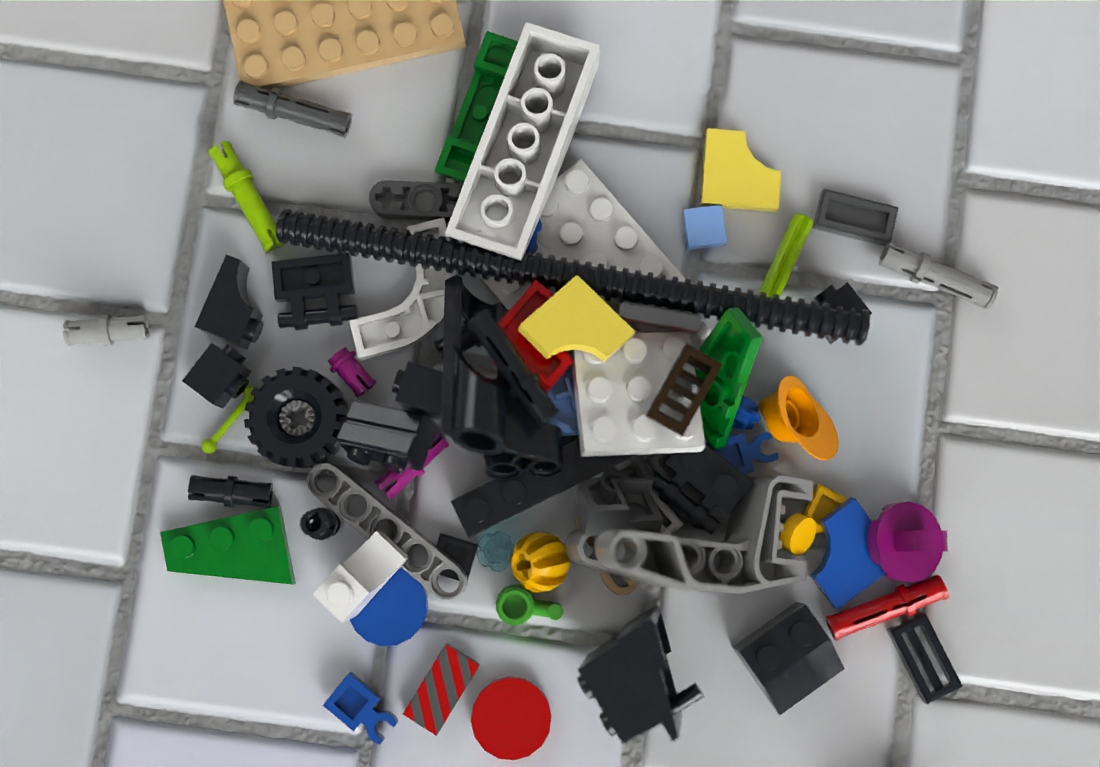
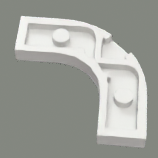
[349,217,457,360]

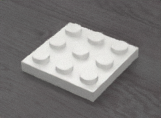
[570,332,706,456]

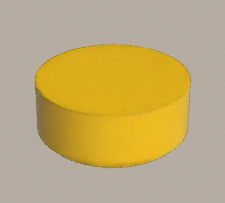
[779,513,816,555]

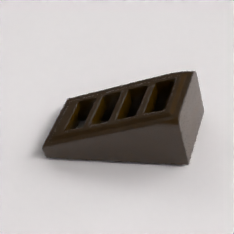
[645,344,723,437]

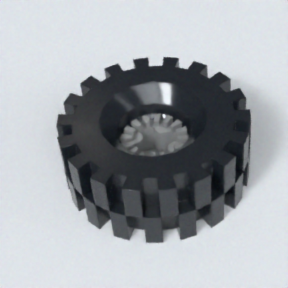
[244,367,349,469]

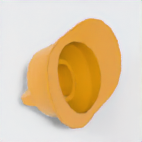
[758,376,839,461]

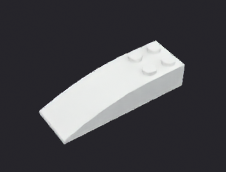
[445,22,600,261]

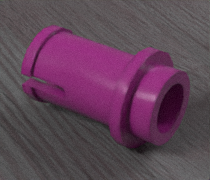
[328,347,377,398]

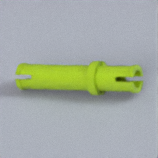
[208,141,284,253]

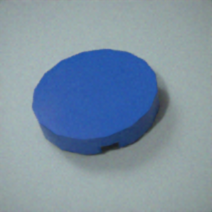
[350,567,428,646]

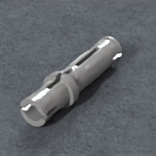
[879,242,998,309]

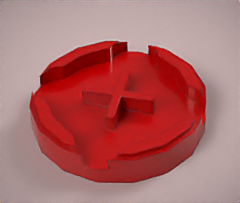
[471,676,552,761]

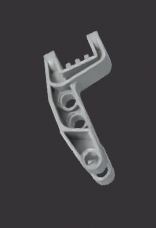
[565,476,814,594]

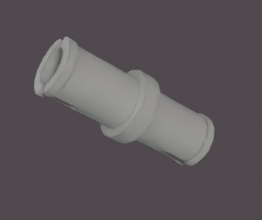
[63,314,150,346]

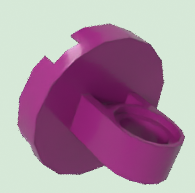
[867,501,948,582]

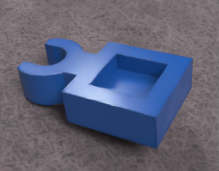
[706,432,779,474]
[323,672,399,744]

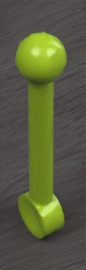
[201,386,254,454]

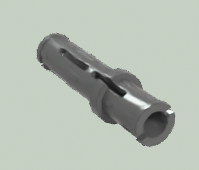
[233,81,352,138]

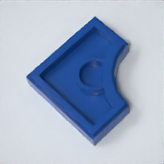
[811,497,886,610]

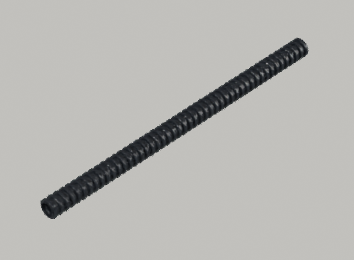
[276,209,870,346]

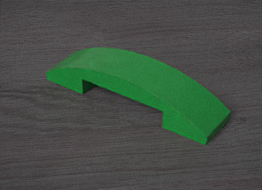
[434,31,518,183]

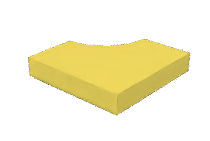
[700,128,781,212]
[518,275,635,362]

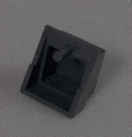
[577,605,704,744]

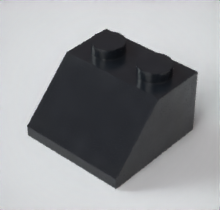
[732,602,845,715]

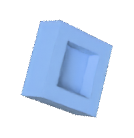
[682,205,727,250]

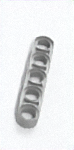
[307,463,468,600]

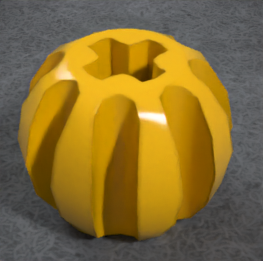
[510,532,571,592]

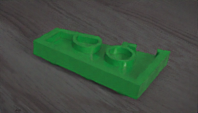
[695,307,763,450]
[160,506,296,585]

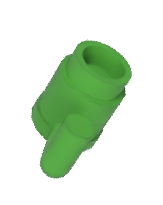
[496,584,563,625]

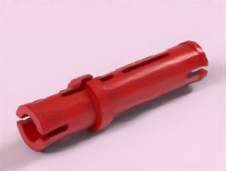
[825,574,949,641]

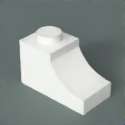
[312,530,409,623]

